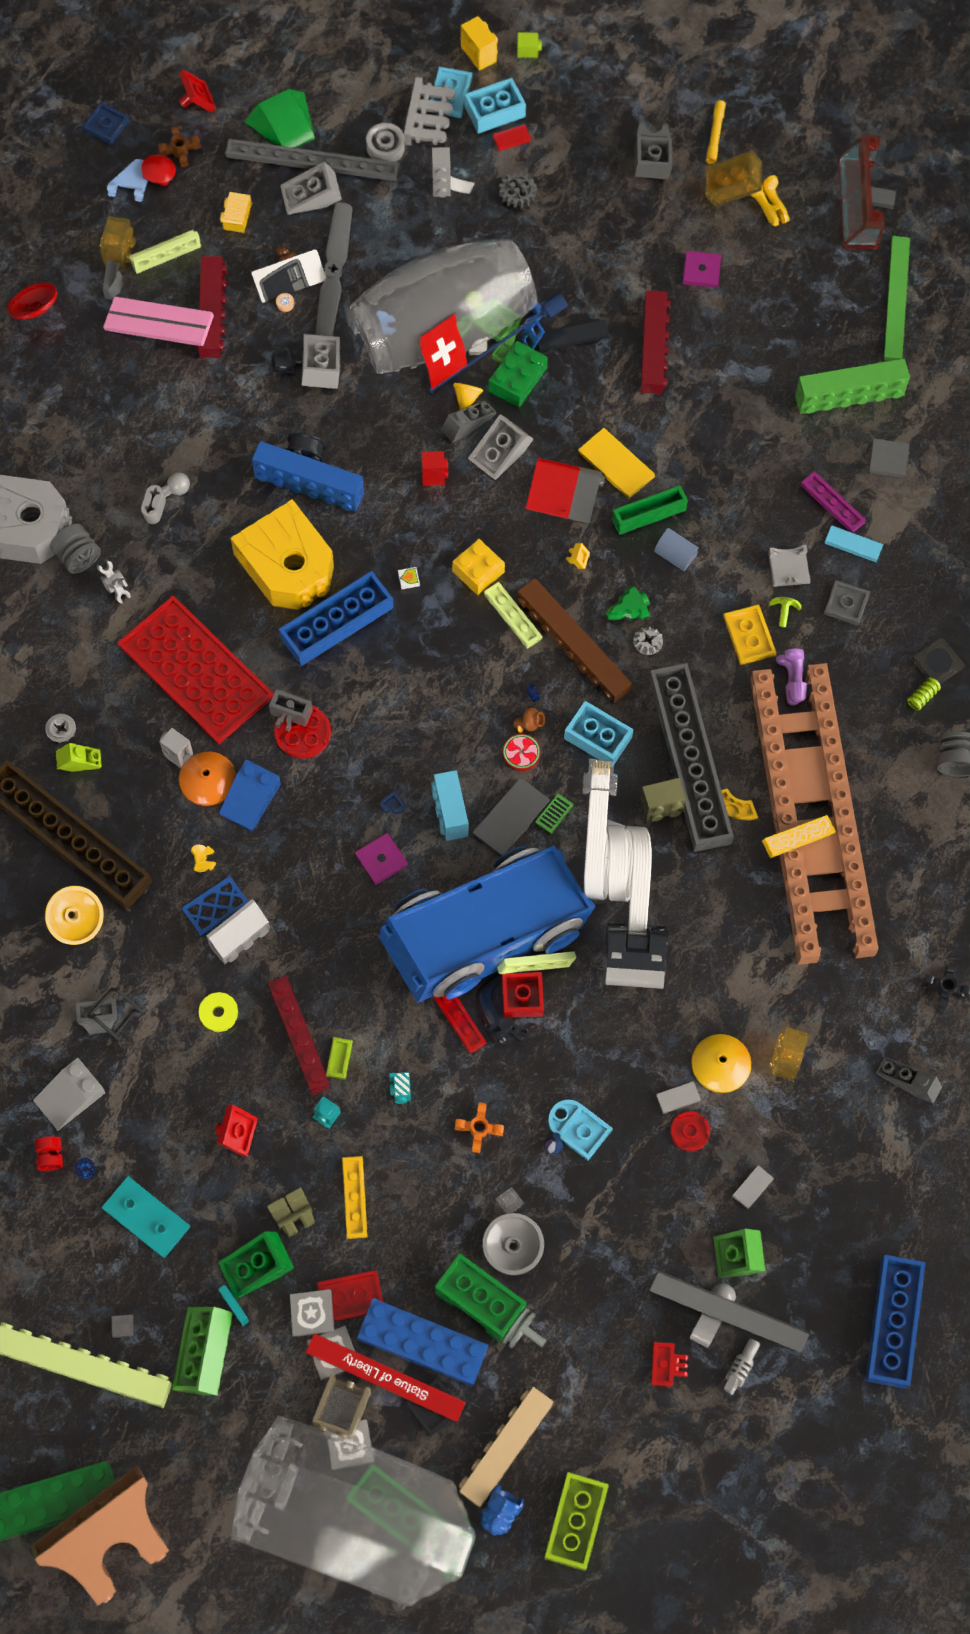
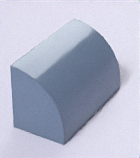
[654,528,698,571]

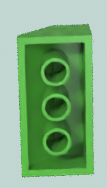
[172,1307,233,1396]

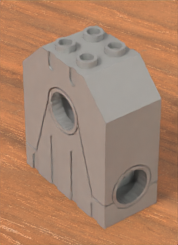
[0,475,72,564]

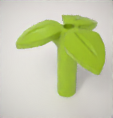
[769,597,801,627]

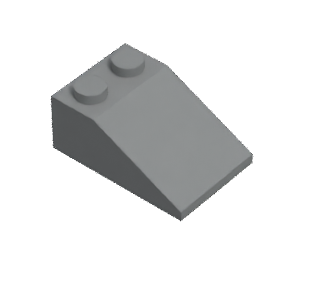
[280,162,341,214]
[302,334,340,389]
[468,414,533,480]
[33,1058,105,1131]

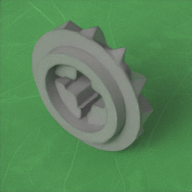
[633,626,663,655]
[45,714,76,744]

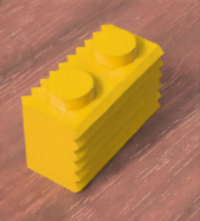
[220,192,252,233]

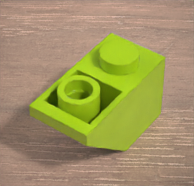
[56,743,102,772]

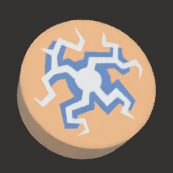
[276,293,294,312]

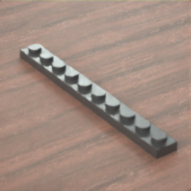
[226,139,399,181]

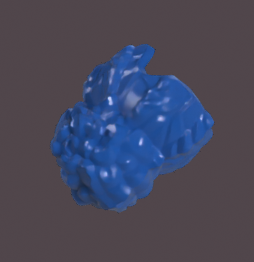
[480,1485,524,1535]

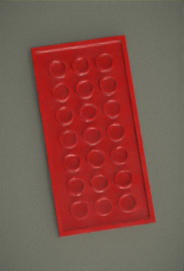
[117,596,274,745]

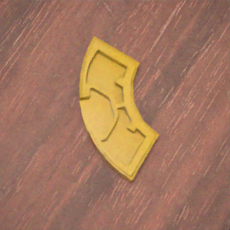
[721,788,758,820]

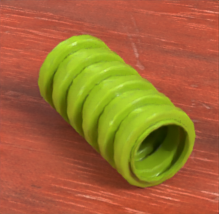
[907,677,941,710]

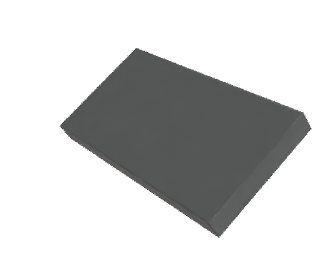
[472,778,550,857]

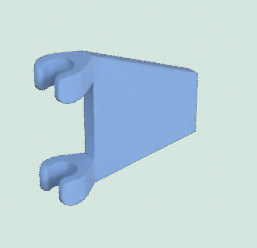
[107,159,148,202]

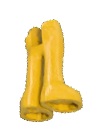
[747,175,789,226]

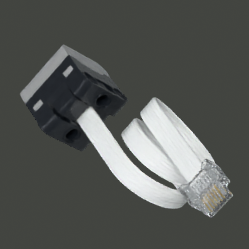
[582,759,668,989]

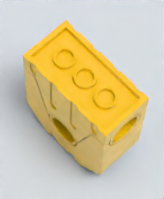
[231,499,334,610]

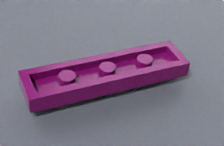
[801,471,866,533]

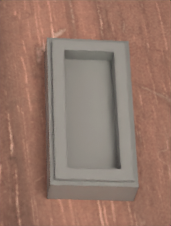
[656,1081,701,1114]
[732,1165,774,1210]

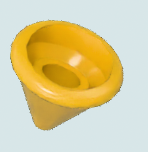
[453,383,483,410]

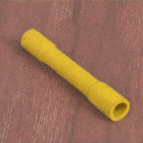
[706,100,725,164]

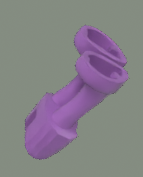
[776,649,807,706]

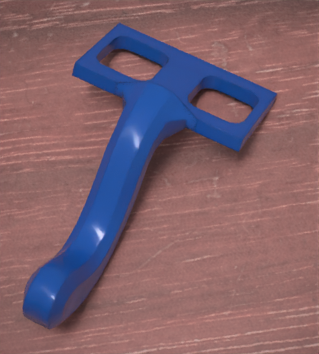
[521,298,545,349]

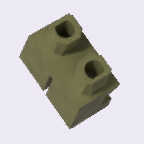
[267,1188,315,1238]

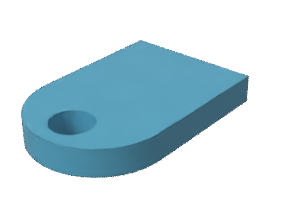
[548,1100,613,1161]

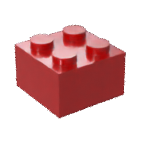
[502,972,544,1018]

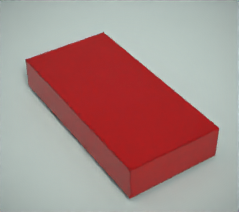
[493,125,531,151]

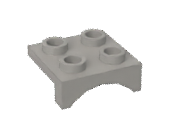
[768,545,810,587]

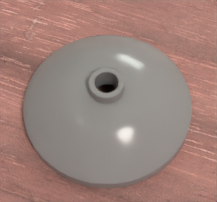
[483,1213,544,1275]

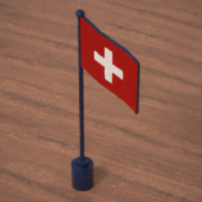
[419,291,568,394]

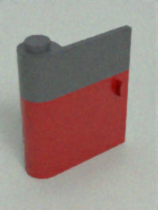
[526,458,605,524]

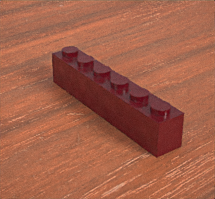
[198,256,227,358]
[641,291,670,394]
[268,976,330,1095]

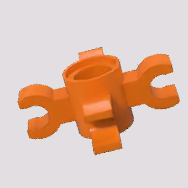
[455,1102,504,1153]

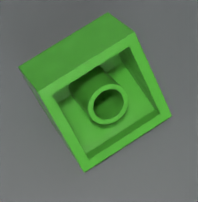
[713,1229,765,1278]

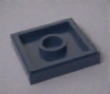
[82,102,130,145]

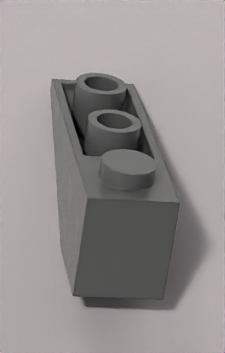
[441,401,497,442]
[876,1057,942,1103]

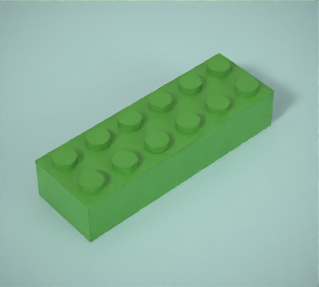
[795,359,910,414]

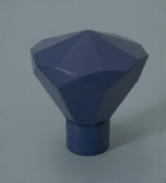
[544,1132,563,1154]

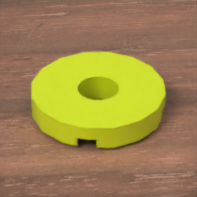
[199,992,239,1032]

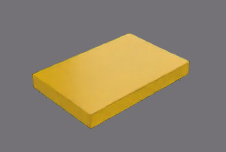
[723,604,776,665]

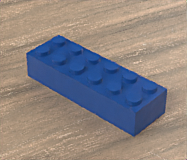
[252,441,364,512]
[279,571,394,666]
[865,1255,925,1389]
[357,1298,489,1387]

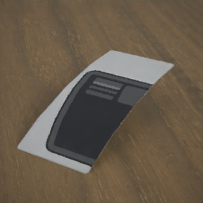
[252,250,326,303]

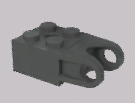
[634,122,672,179]

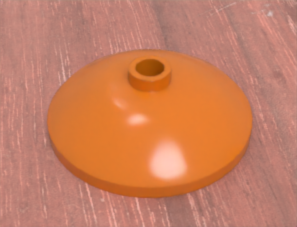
[179,752,236,806]

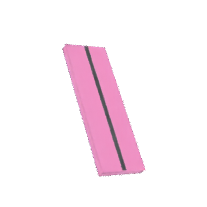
[104,297,214,346]

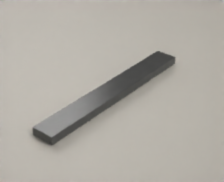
[649,1270,809,1352]

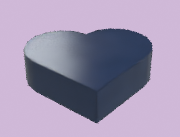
[380,790,405,814]

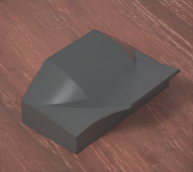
[103,259,122,299]
[76,998,118,1035]

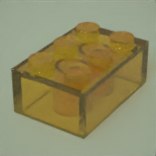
[706,151,762,207]

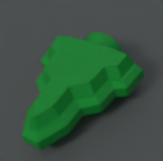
[605,585,650,620]

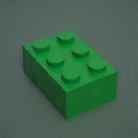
[489,341,548,408]

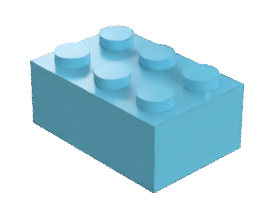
[465,78,526,134]
[564,701,634,767]
[431,770,469,841]

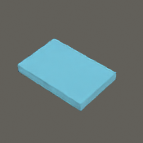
[430,67,472,118]

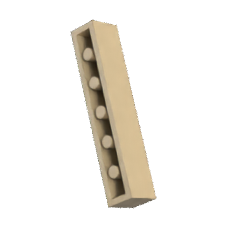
[459,1387,554,1509]

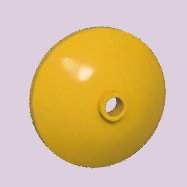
[45,886,103,945]
[691,1034,751,1093]

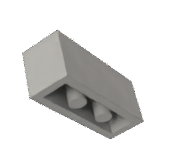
[432,147,451,197]

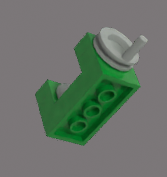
[435,1253,546,1348]

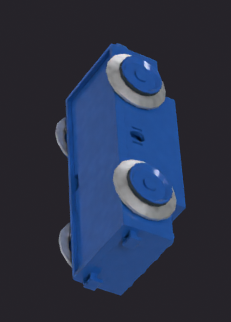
[378,846,596,1003]

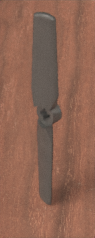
[315,202,352,336]

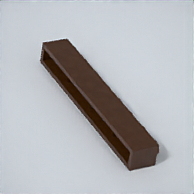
[517,578,632,704]

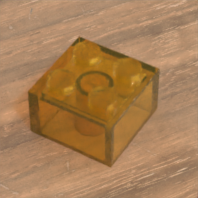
[100,216,135,269]
[769,1027,809,1081]

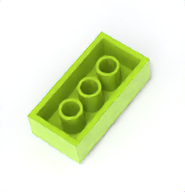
[544,1472,609,1571]

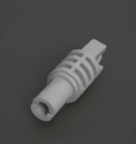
[724,1339,760,1395]

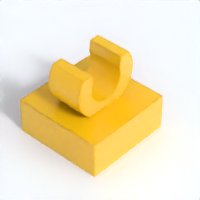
[566,543,590,569]

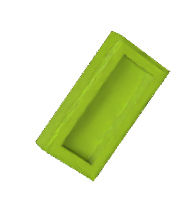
[326,1037,353,1080]

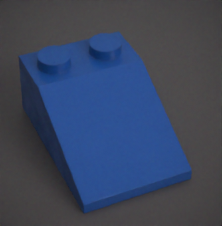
[219,759,281,832]

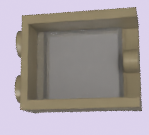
[313,1374,371,1441]

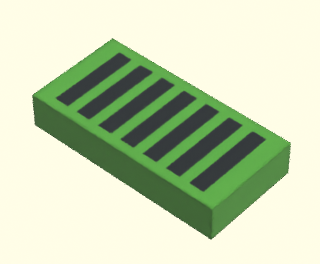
[535,794,573,835]

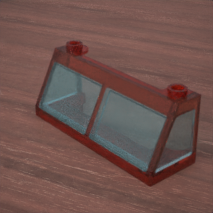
[839,135,885,249]

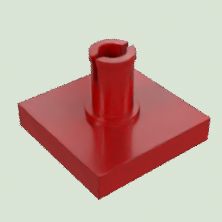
[179,70,216,112]
[215,1105,258,1156]

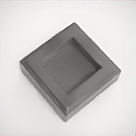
[112,1315,134,1338]

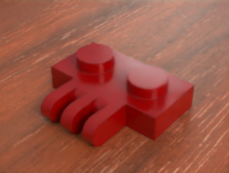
[651,1342,688,1387]

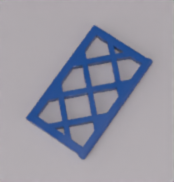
[182,876,249,936]

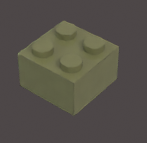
[640,778,686,822]

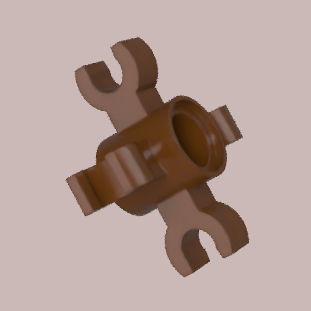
[158,126,201,167]

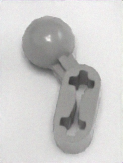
[141,472,190,524]
[690,1283,736,1348]

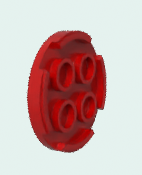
[274,705,331,759]

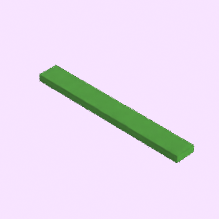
[884,236,910,361]

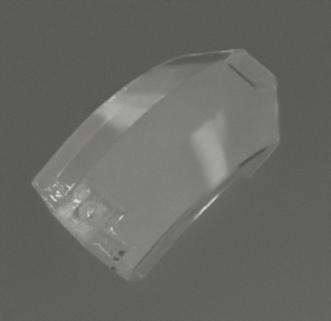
[231,1415,476,1607]

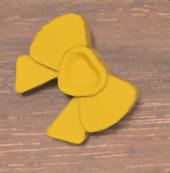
[191,845,216,872]

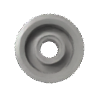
[366,123,405,162]

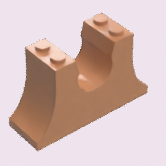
[31,1466,169,1605]

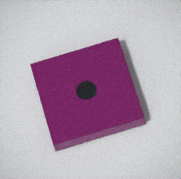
[683,251,721,288]
[355,833,408,885]

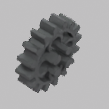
[499,172,537,208]

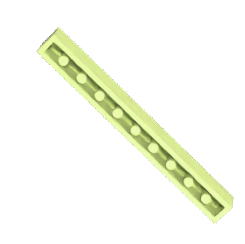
[0,1322,172,1408]

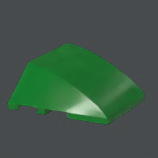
[245,89,315,148]

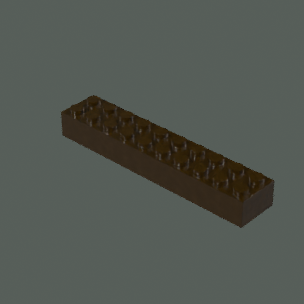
[0,760,153,911]

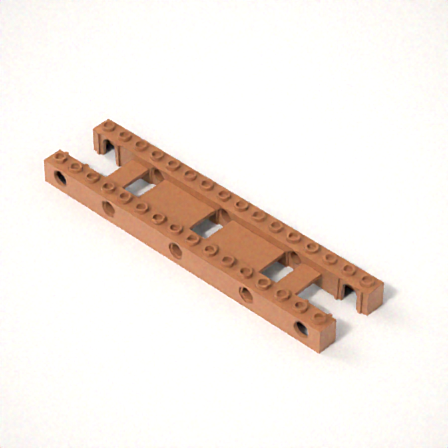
[750,663,879,965]

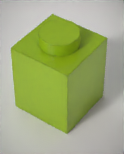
[518,33,542,58]

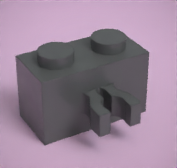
[269,689,313,732]

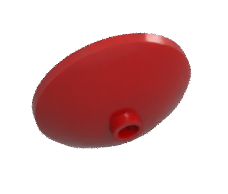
[7,282,57,320]

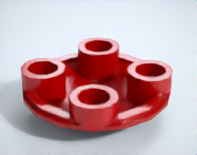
[141,155,176,186]

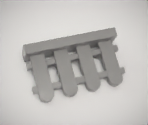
[404,77,455,145]

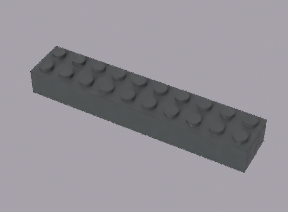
[649,663,734,852]

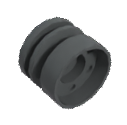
[50,524,101,574]
[937,731,970,777]

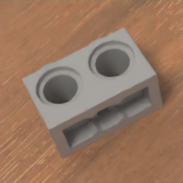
[160,728,193,768]

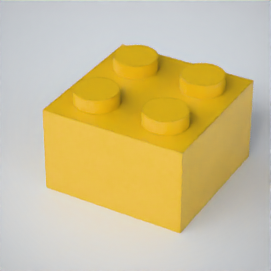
[461,16,498,71]
[452,539,505,595]

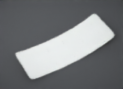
[450,176,475,193]

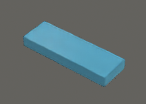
[825,525,883,562]

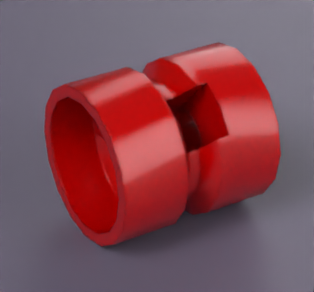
[35,1137,63,1171]

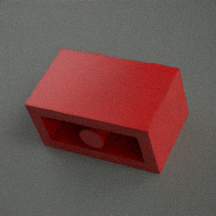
[422,452,448,486]

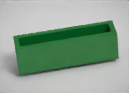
[612,485,688,535]

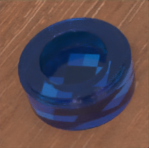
[526,683,540,702]
[75,1158,96,1179]

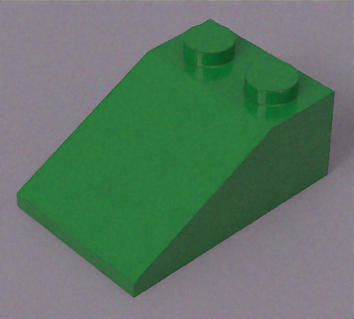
[218,1232,294,1299]

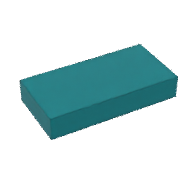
[218,1285,249,1326]

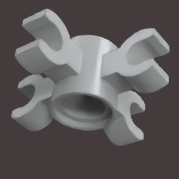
[97,559,131,603]

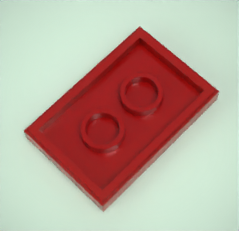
[317,1270,383,1322]

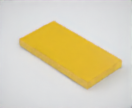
[578,428,655,499]

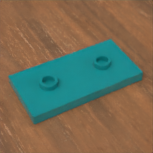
[102,1176,190,1259]

